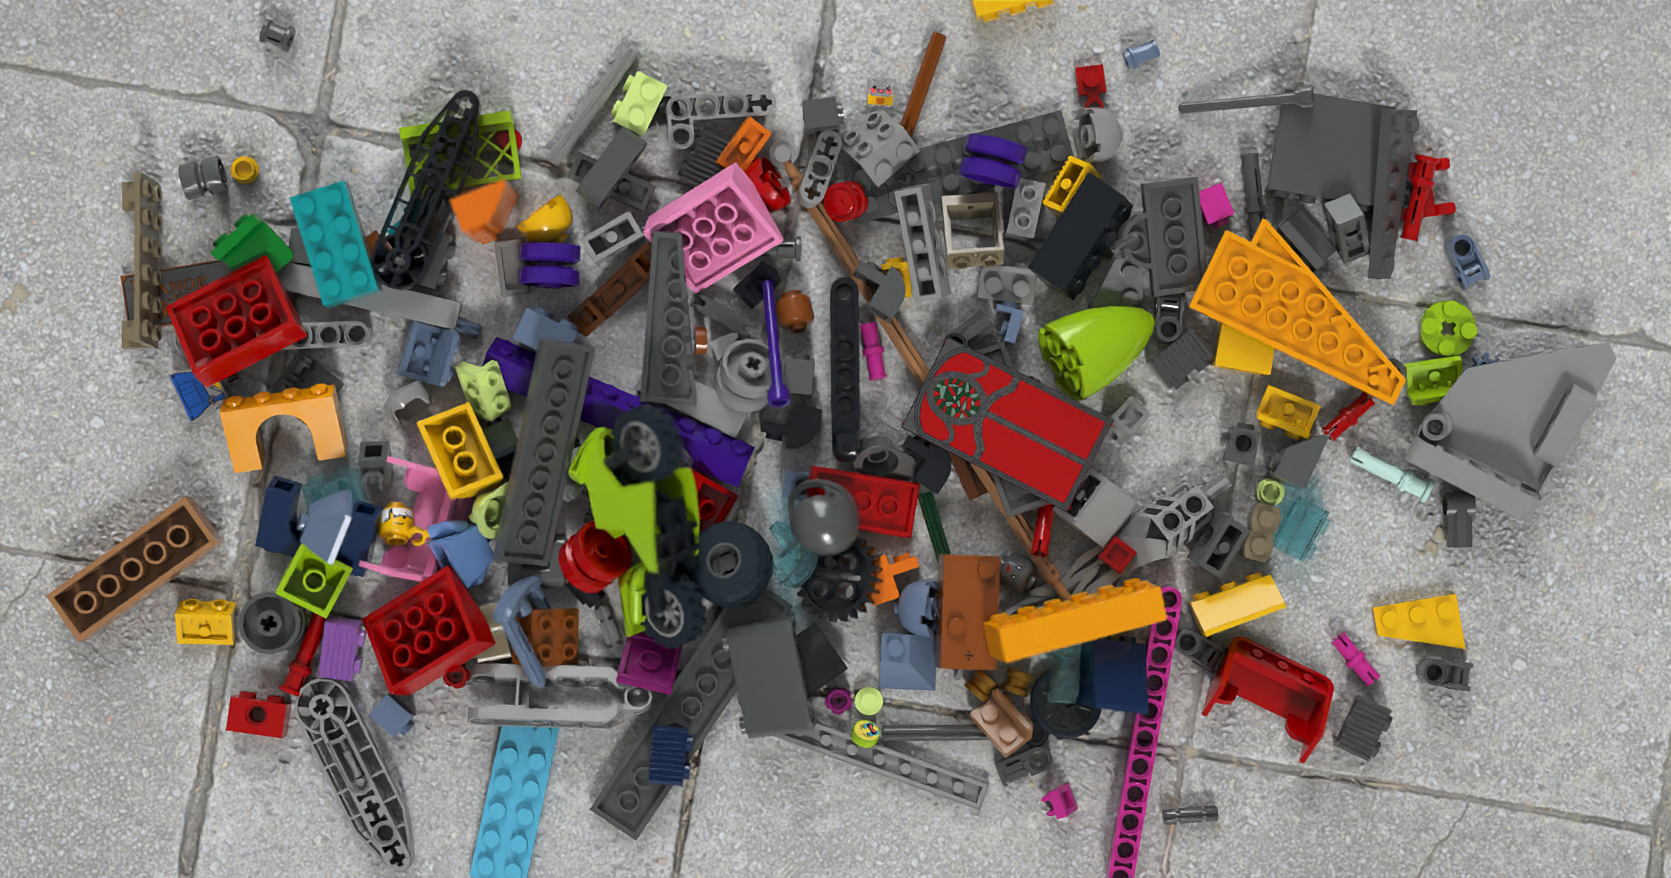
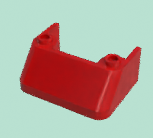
[1201,636,1334,764]

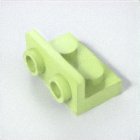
[455,360,512,422]

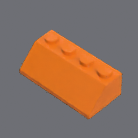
[450,179,519,245]

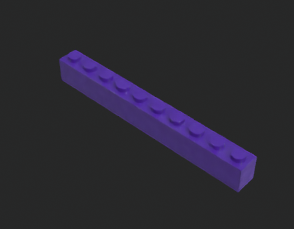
[482,337,755,487]

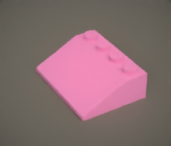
[643,162,784,294]

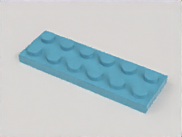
[469,726,560,878]

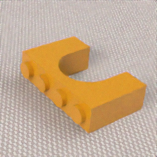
[219,383,349,473]

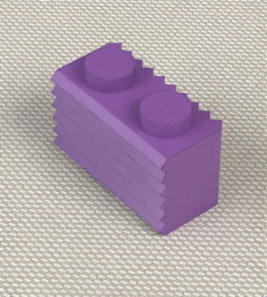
[318,616,366,681]

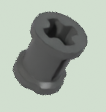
[259,19,296,52]

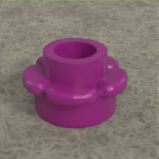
[825,687,852,715]

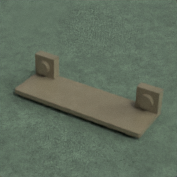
[122,172,162,350]

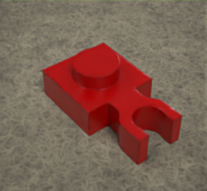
[1074,64,1107,109]

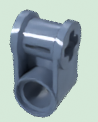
[1444,235,1490,291]

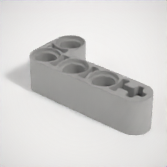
[665,90,776,151]

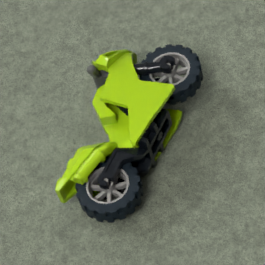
[566,405,707,649]

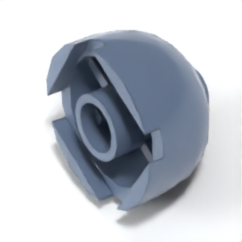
[894,580,938,637]

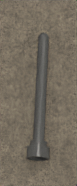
[1178,85,1314,114]

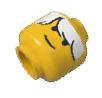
[378,502,415,546]

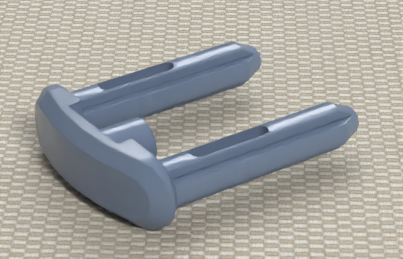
[492,575,552,687]

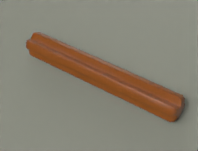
[900,32,946,138]

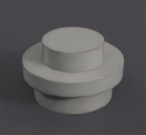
[769,141,797,169]

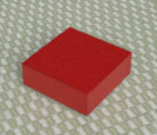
[1098,535,1138,574]

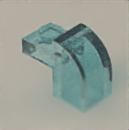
[769,521,818,589]

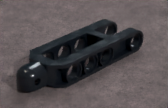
[830,277,860,462]

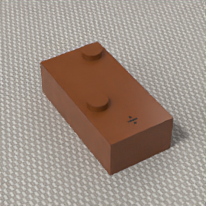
[935,554,1000,670]

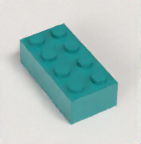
[289,180,382,308]

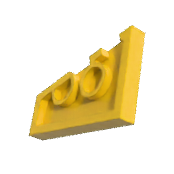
[1371,594,1466,649]

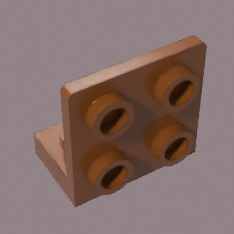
[512,608,579,666]

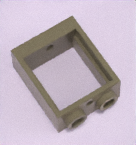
[941,192,1004,269]

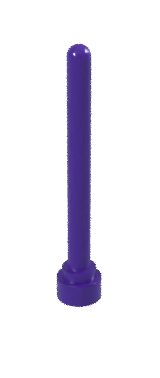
[762,279,791,407]

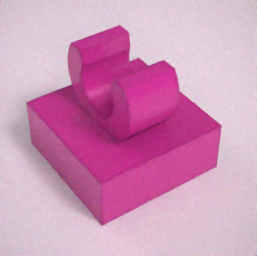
[1041,783,1078,819]

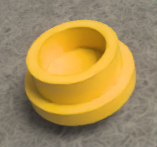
[231,156,259,184]

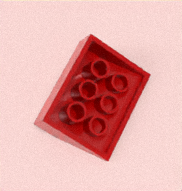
[165,255,308,388]
[362,566,496,696]

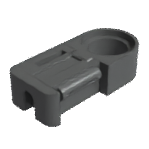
[995,746,1052,786]

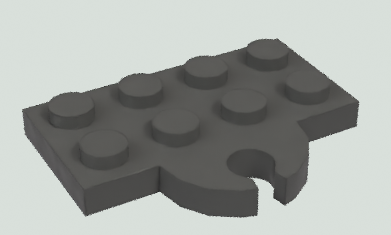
[1119,177,1207,297]

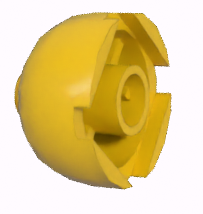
[516,193,573,243]

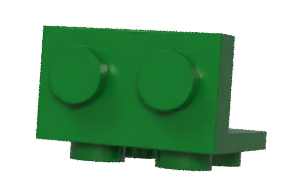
[210,214,294,273]

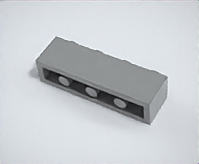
[635,374,750,439]

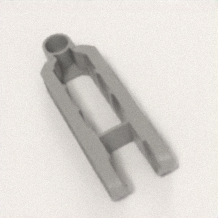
[467,663,653,729]

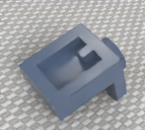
[994,301,1024,346]

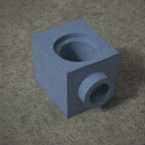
[781,470,810,501]
[368,693,417,738]

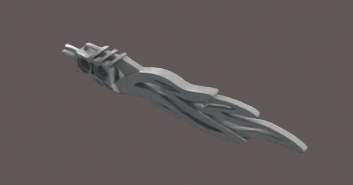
[955,473,1232,680]

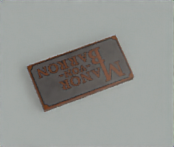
[120,260,233,327]

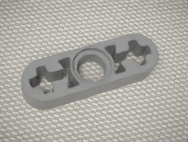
[797,130,842,208]

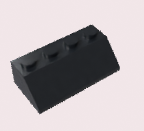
[1028,172,1134,301]

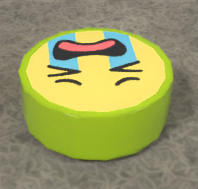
[851,720,880,748]

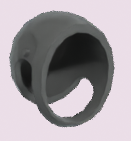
[787,479,860,555]

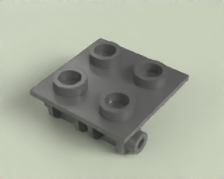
[268,350,344,426]

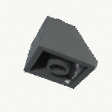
[1265,435,1329,489]

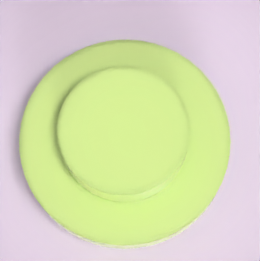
[1256,478,1285,506]
[855,687,883,715]

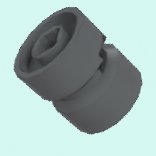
[179,156,228,200]

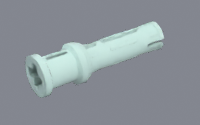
[1349,446,1435,503]

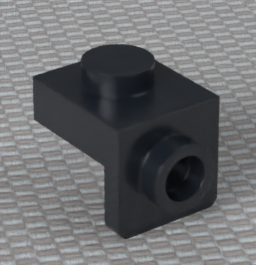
[733,260,782,310]

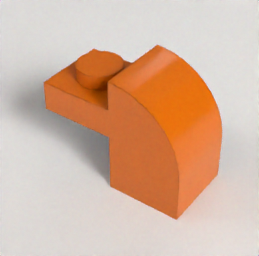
[871,552,920,606]

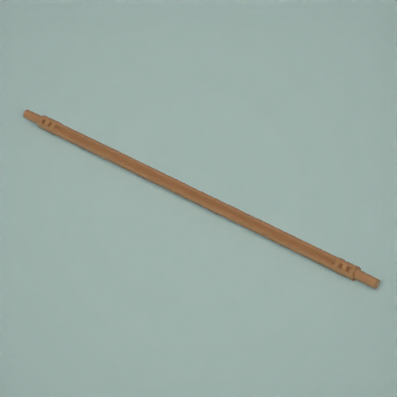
[783,159,1071,601]

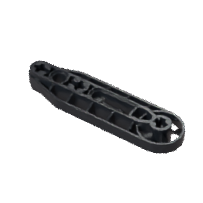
[371,90,481,290]

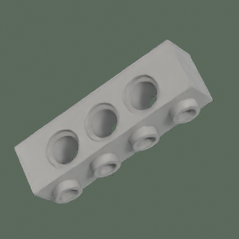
[894,183,951,303]

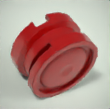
[824,180,868,222]

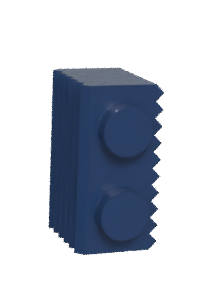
[648,724,693,786]

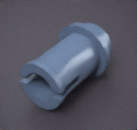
[1122,40,1160,69]

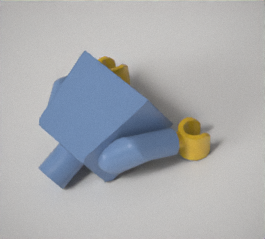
[408,520,494,591]

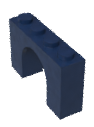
[255,476,383,577]

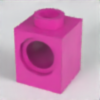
[1199,183,1235,229]

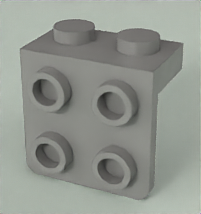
[841,109,920,187]

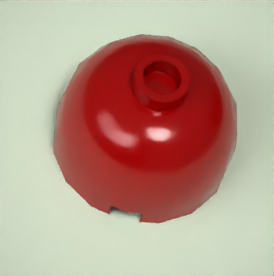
[744,156,791,213]

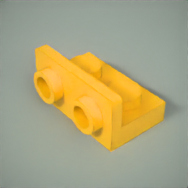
[175,599,237,645]

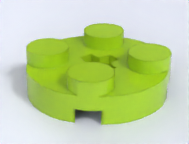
[1419,300,1477,357]

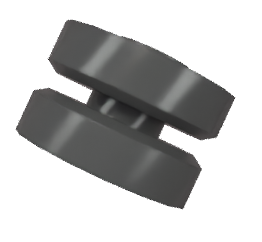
[238,591,308,654]

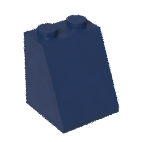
[1074,635,1149,715]

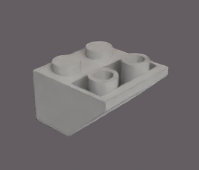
[1053,467,1137,549]

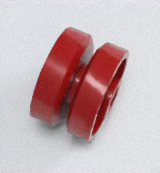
[558,520,632,593]

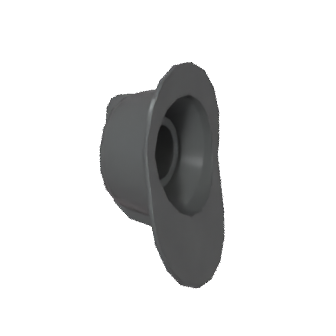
[853,436,917,481]

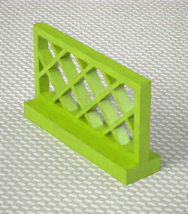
[399,110,522,195]

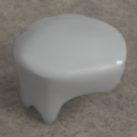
[383,380,432,425]

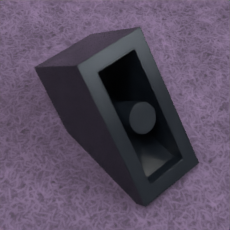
[482,417,518,462]

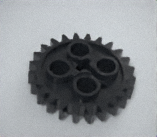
[794,535,883,623]

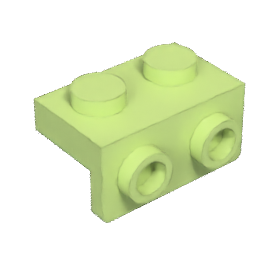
[610,71,668,137]

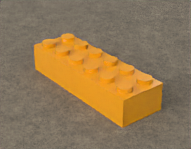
[983,578,1167,663]

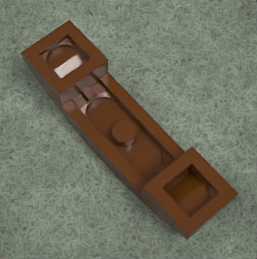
[567,241,652,337]

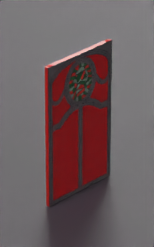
[901,336,1114,512]

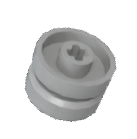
[714,339,783,412]

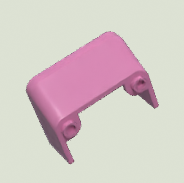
[359,456,474,582]

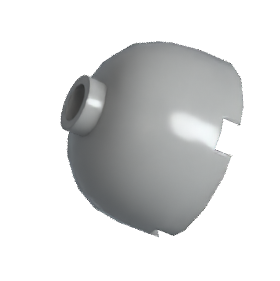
[1073,107,1124,164]

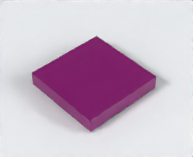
[616,633,682,695]

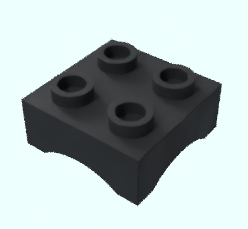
[794,622,848,697]

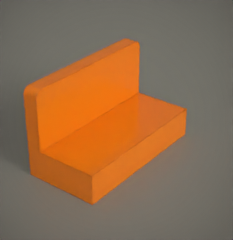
[715,116,772,171]

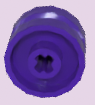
[958,134,1028,188]
[518,243,581,289]

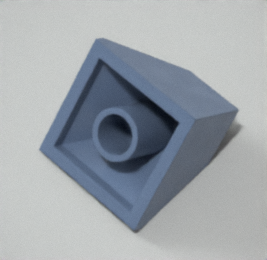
[296,489,352,565]
[879,632,936,691]

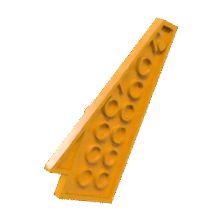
[1188,219,1406,405]

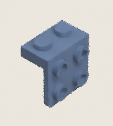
[397,320,461,387]

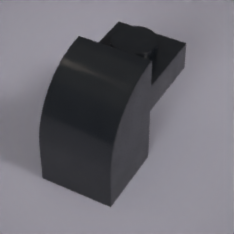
[760,404,823,449]
[902,435,952,494]

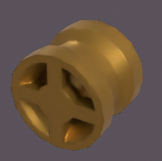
[1001,667,1034,697]
[964,670,999,703]

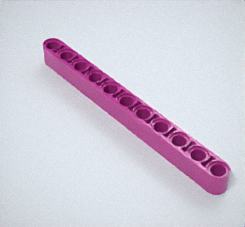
[1106,586,1182,878]

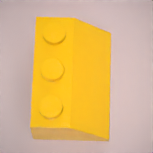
[416,402,503,499]
[1187,571,1286,636]

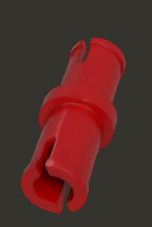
[1321,392,1375,442]

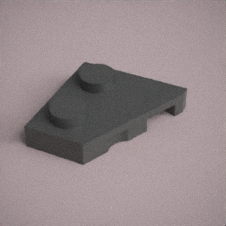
[1088,254,1143,309]

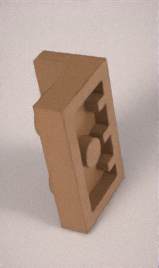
[970,688,1033,758]

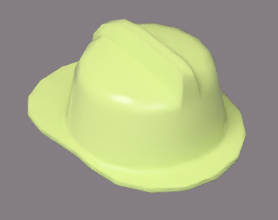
[469,482,509,539]

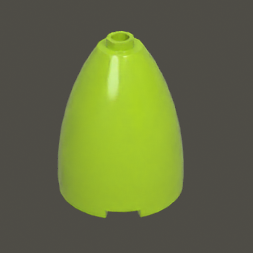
[1038,306,1155,401]

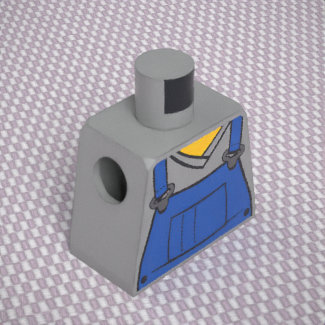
[168,368,242,424]

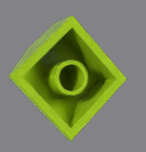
[275,543,353,619]

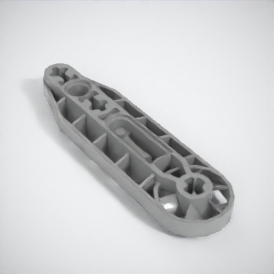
[295,678,415,872]

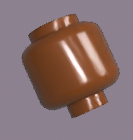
[775,290,815,334]

